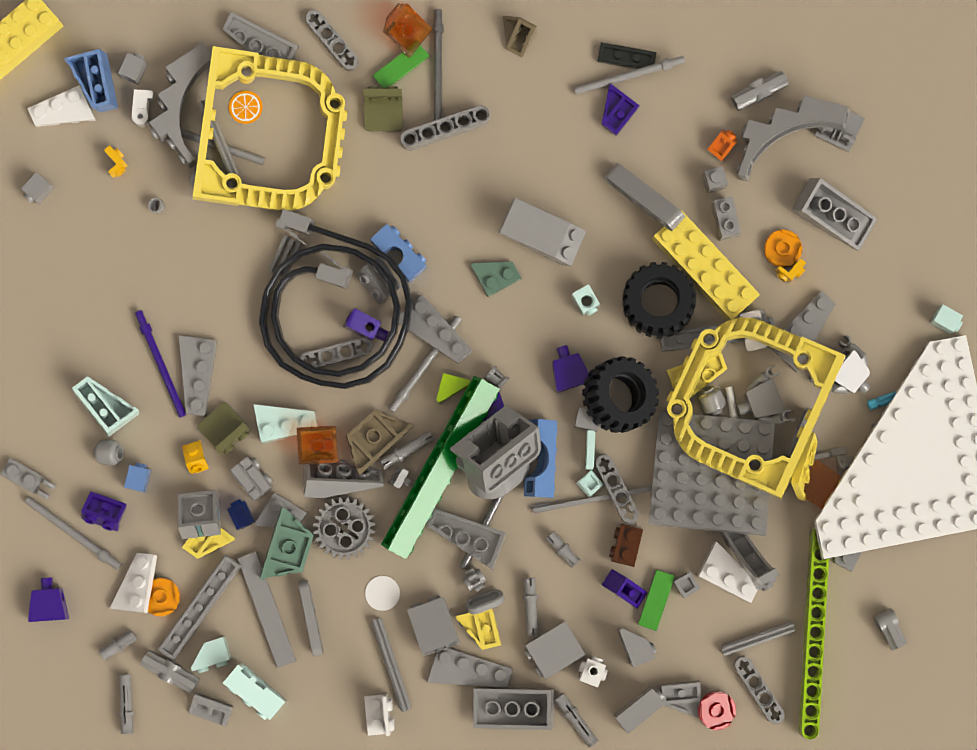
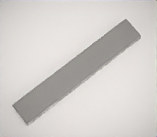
[660,318,774,352]
[238,552,296,668]
[157,554,242,661]

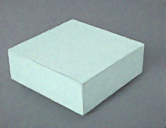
[576,470,604,497]

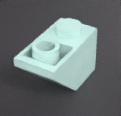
[191,637,232,674]

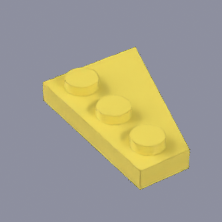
[666,352,727,397]
[790,432,818,501]

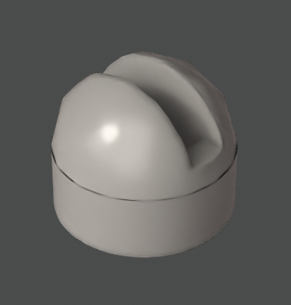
[148,198,165,214]

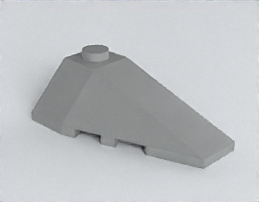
[303,454,384,498]

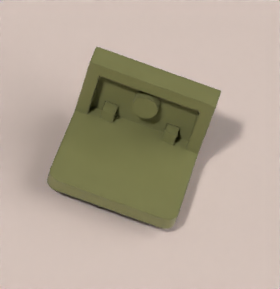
[363,86,403,131]
[198,402,251,455]

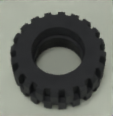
[622,262,696,338]
[582,356,659,433]

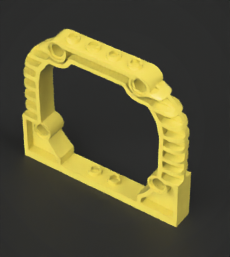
[193,46,348,211]
[667,317,845,499]

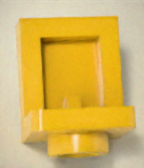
[104,145,128,178]
[775,258,806,283]
[182,440,209,474]

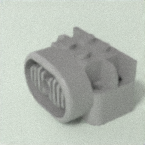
[450,405,541,499]

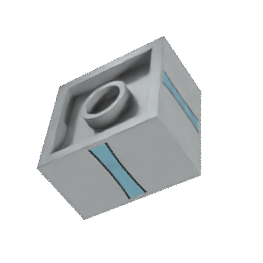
[177,490,221,539]

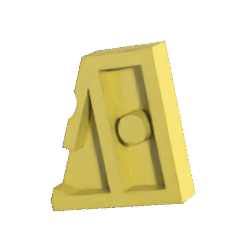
[182,528,236,559]

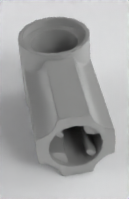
[873,608,907,650]

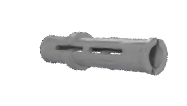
[379,430,435,470]
[523,577,539,637]
[118,674,134,734]
[554,693,599,748]

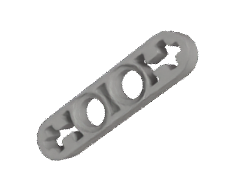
[306,10,359,71]
[300,338,373,370]
[595,455,638,525]
[298,580,324,656]
[734,657,784,724]

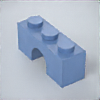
[370,224,427,283]

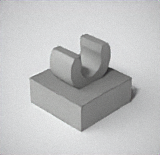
[388,466,413,489]

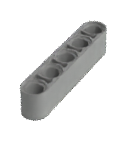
[401,105,490,151]
[604,163,685,231]

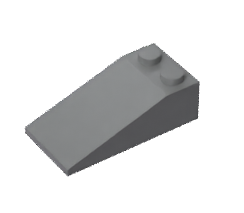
[791,178,878,251]
[499,198,586,266]
[473,688,554,730]

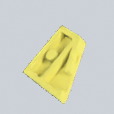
[456,608,502,650]

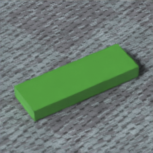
[373,41,429,89]
[638,570,675,631]

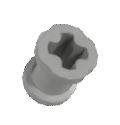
[484,366,509,389]

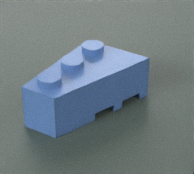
[64,49,118,113]

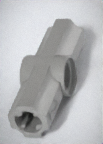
[731,70,789,111]
[140,650,200,693]

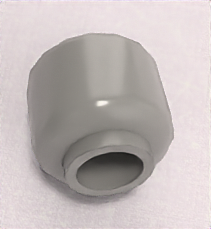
[698,386,726,416]
[93,440,124,465]

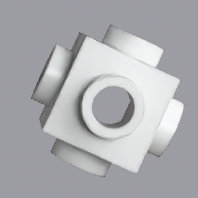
[578,656,608,687]

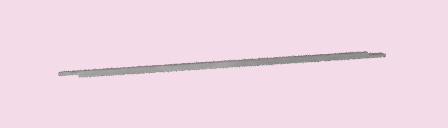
[533,446,847,513]

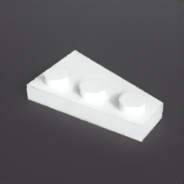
[28,85,96,127]
[110,553,157,613]

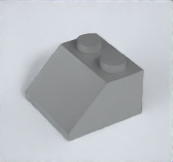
[617,628,657,667]

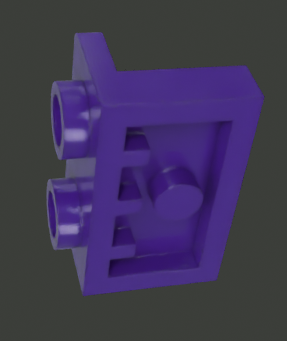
[81,491,127,531]

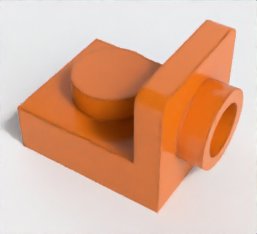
[707,129,738,161]

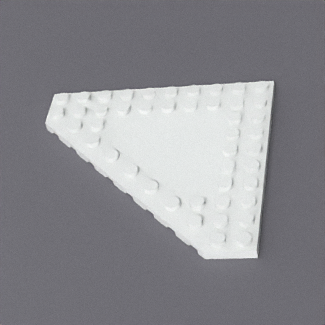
[814,335,977,559]

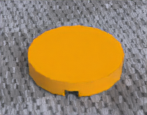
[764,229,803,268]
[148,578,181,616]

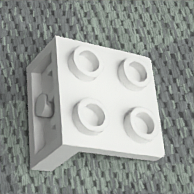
[364,694,395,736]

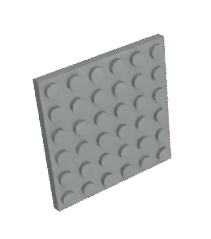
[649,411,774,536]

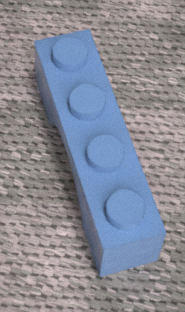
[524,419,558,498]

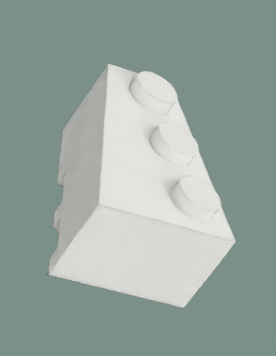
[697,541,757,603]

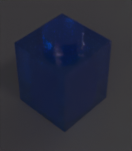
[227,499,256,530]

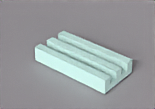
[585,430,595,470]

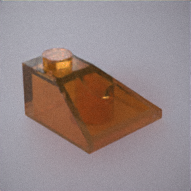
[383,3,433,58]
[297,426,338,464]

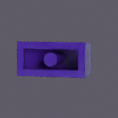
[602,569,648,609]

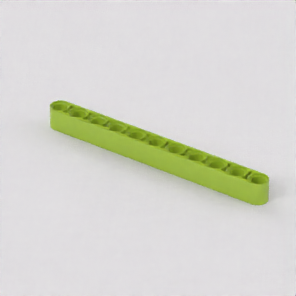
[799,528,829,740]

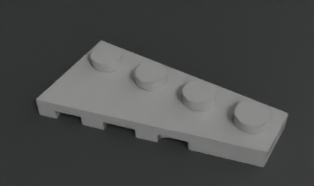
[223,12,299,60]
[770,291,835,372]
[399,295,473,364]
[179,335,217,417]
[427,508,506,570]
[427,648,513,688]

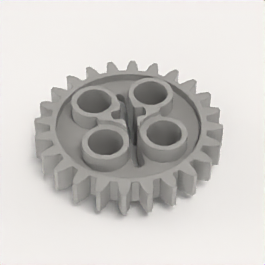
[313,497,376,560]

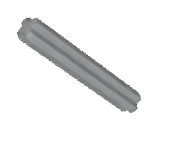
[721,622,796,655]

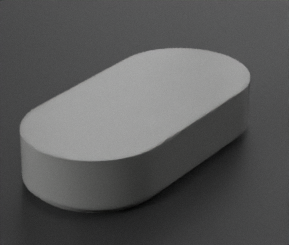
[466,589,504,614]

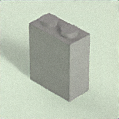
[407,596,460,656]
[524,621,585,679]
[613,686,665,733]

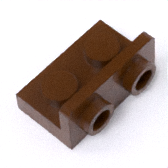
[609,524,643,567]

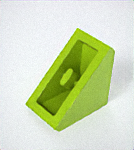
[436,373,470,404]

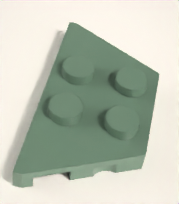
[259,506,314,579]

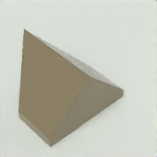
[503,16,537,57]

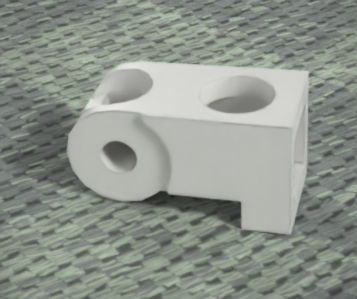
[132,89,156,127]

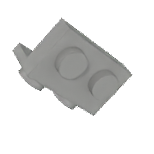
[357,257,402,304]

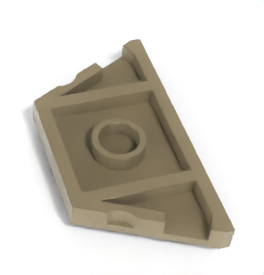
[346,410,414,476]

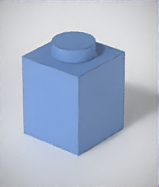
[124,463,151,493]

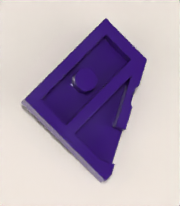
[601,84,640,136]

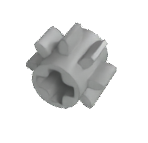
[463,568,486,592]

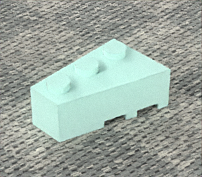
[72,376,140,437]
[253,404,320,444]
[223,663,287,720]

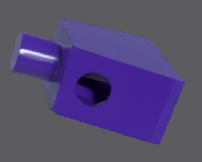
[343,308,389,342]
[552,345,589,393]
[28,577,69,622]

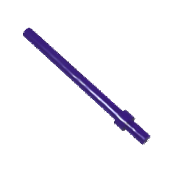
[135,310,186,418]

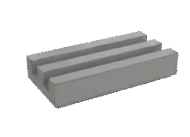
[268,235,302,277]

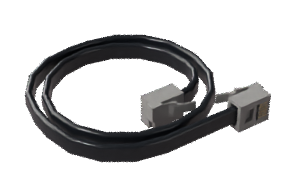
[259,209,413,389]

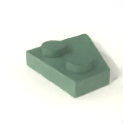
[471,262,522,297]

